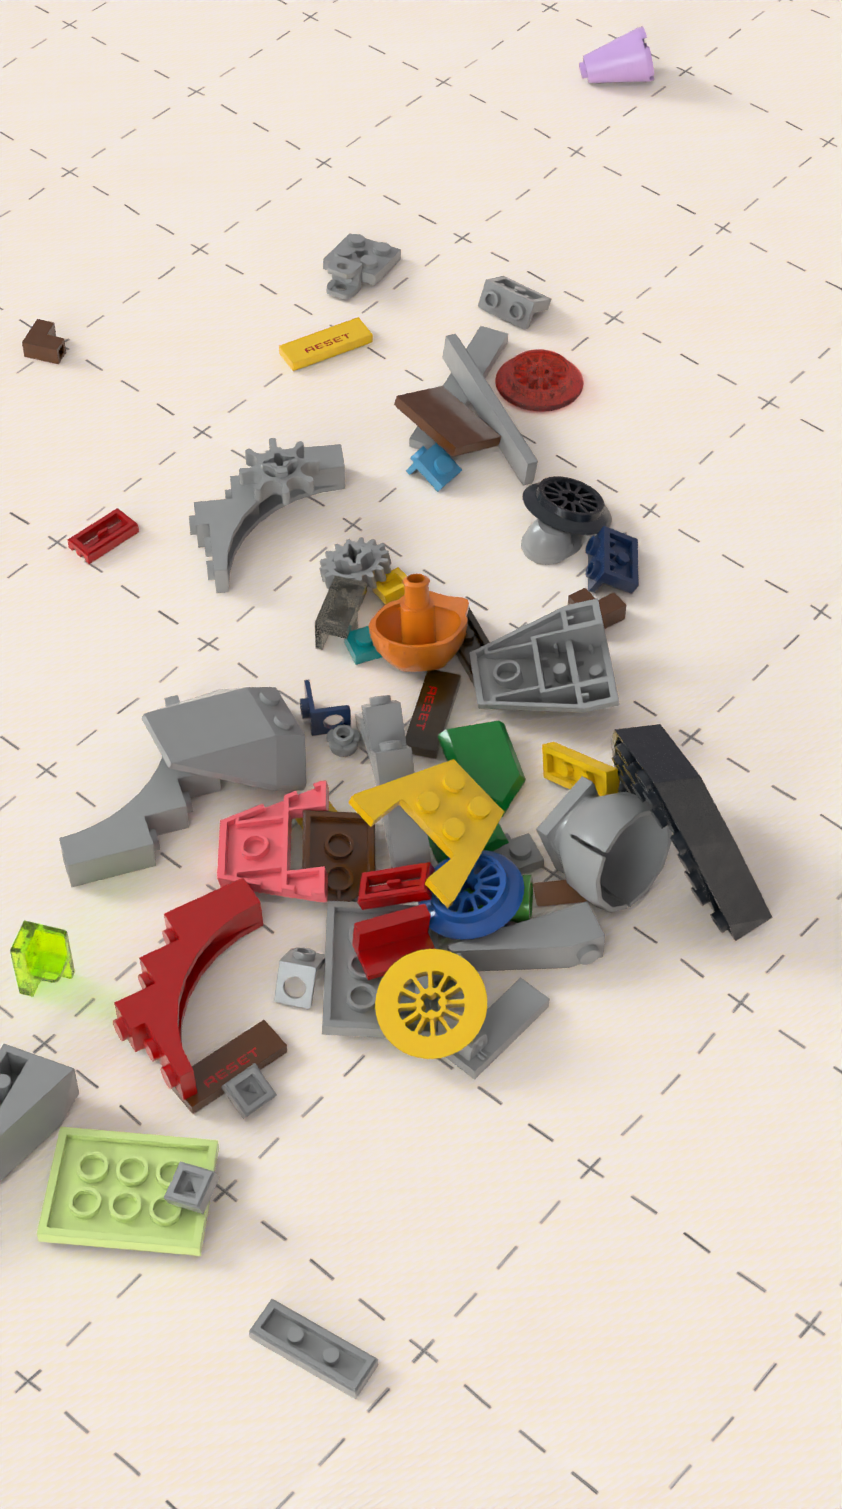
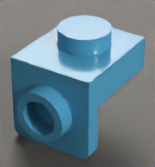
[406,443,462,492]

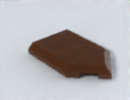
[302,810,376,902]

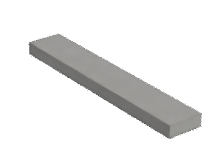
[409,326,508,450]
[442,333,538,486]

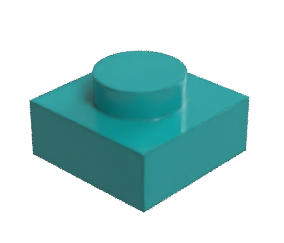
[344,626,382,665]

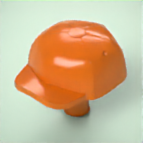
[368,573,469,672]

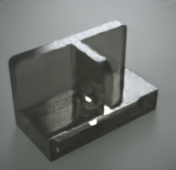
[314,575,367,650]

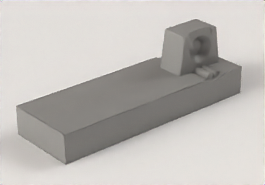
[446,977,550,1080]

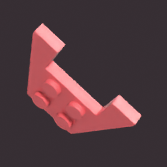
[217,780,329,902]

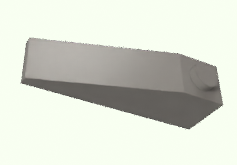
[448,901,605,972]

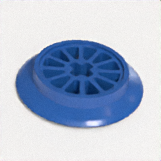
[418,850,524,940]

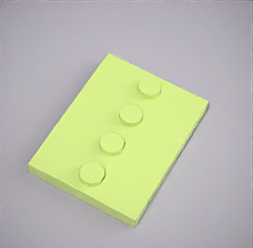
[37,1127,219,1256]

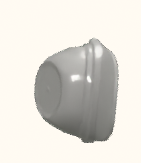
[521,519,582,565]

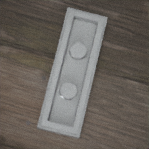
[249,1299,378,1399]

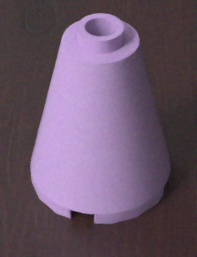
[579,26,655,83]

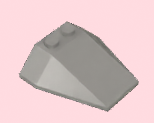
[469,598,620,713]
[141,687,306,791]

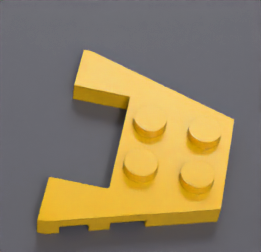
[348,759,504,908]

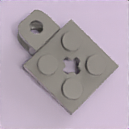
[323,233,401,300]

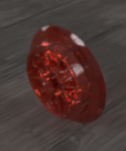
[495,349,584,412]

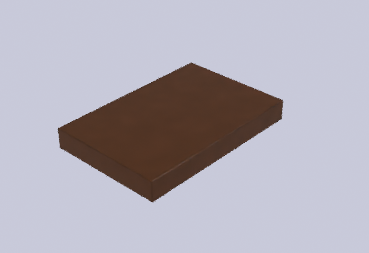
[394,386,502,457]

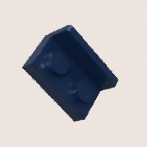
[585,526,639,594]

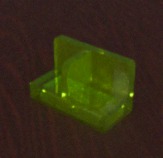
[10,920,75,997]

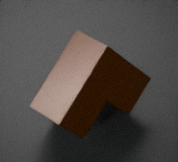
[22,319,66,365]
[568,588,627,629]

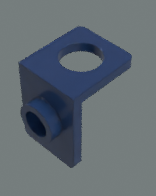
[300,679,351,736]

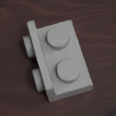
[478,276,552,330]

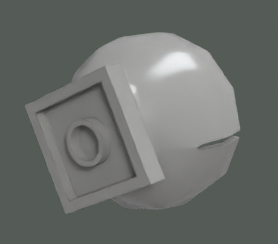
[536,776,672,913]

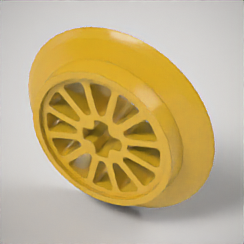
[375,949,487,1059]

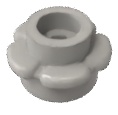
[326,725,361,757]

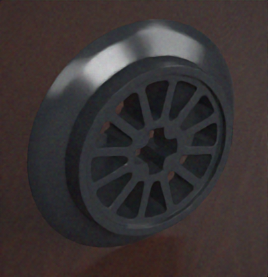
[522,476,612,535]

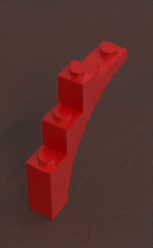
[113,878,263,1100]

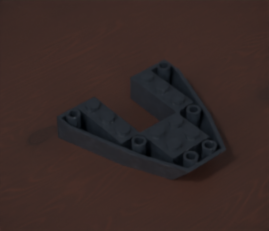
[611,724,773,941]

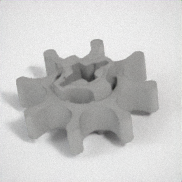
[239,438,320,506]

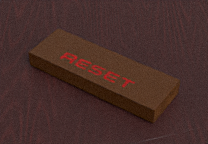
[172,1020,287,1114]

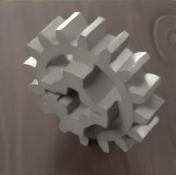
[319,537,392,595]

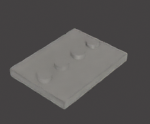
[322,901,438,1038]

